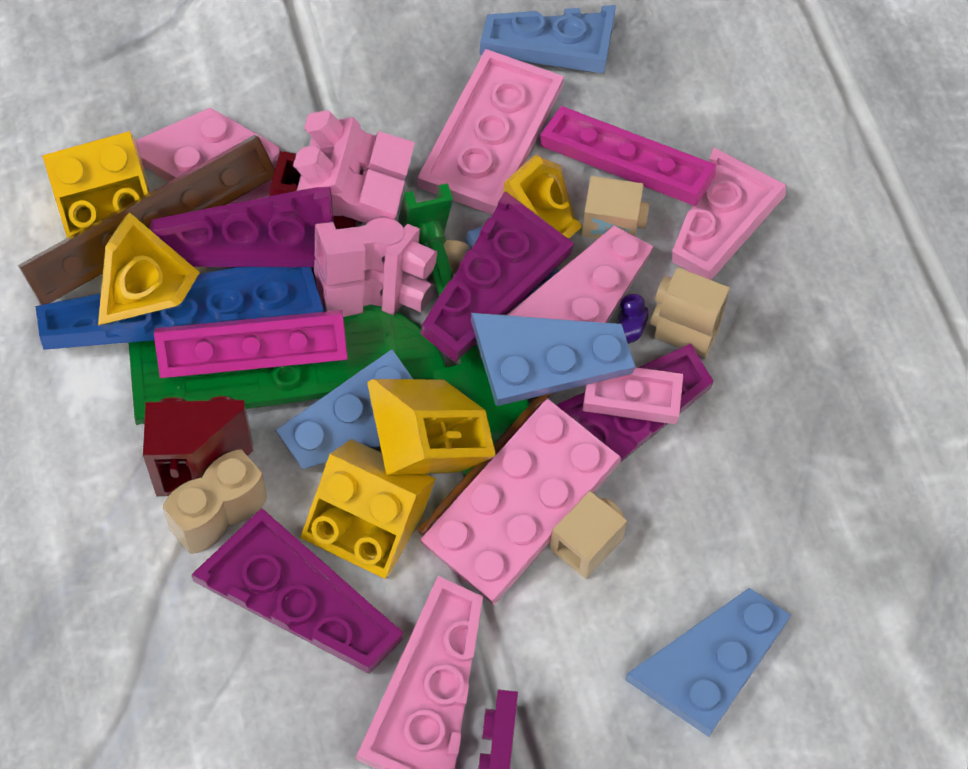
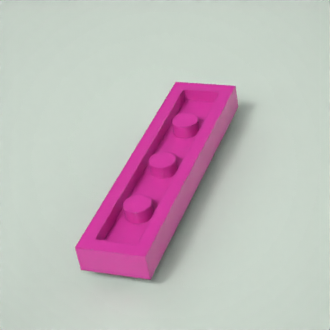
[540,106,716,206]
[154,310,348,378]

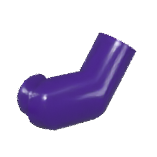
[616,294,649,344]

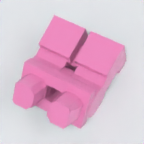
[293,110,415,224]
[314,218,437,317]

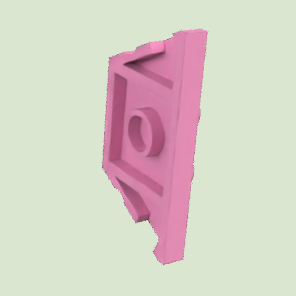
[136,108,280,205]

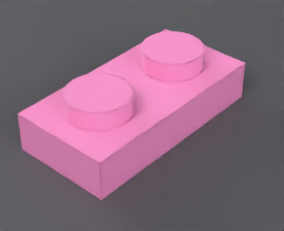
[582,367,683,424]

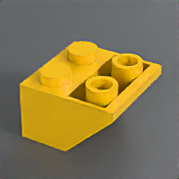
[42,131,150,238]
[367,379,496,475]
[300,439,436,579]

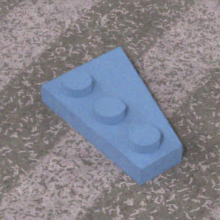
[480,5,616,73]
[471,313,635,406]
[275,350,413,469]
[625,588,791,737]

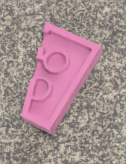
[672,148,786,280]

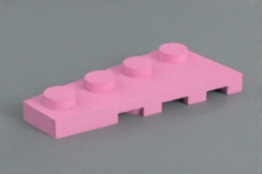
[507,226,653,323]
[355,576,483,769]

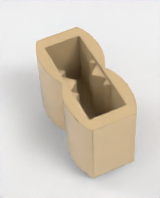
[650,267,730,359]
[163,449,267,554]

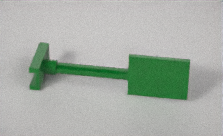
[398,183,529,477]

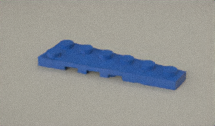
[35,267,324,350]

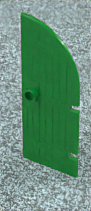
[128,304,447,425]

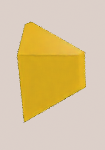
[503,155,582,239]
[98,213,200,326]

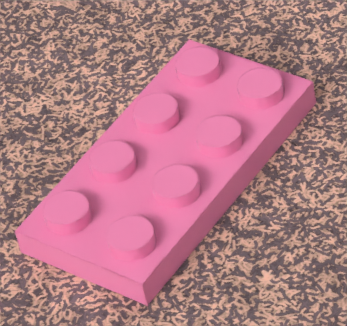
[417,49,564,215]
[420,398,621,605]

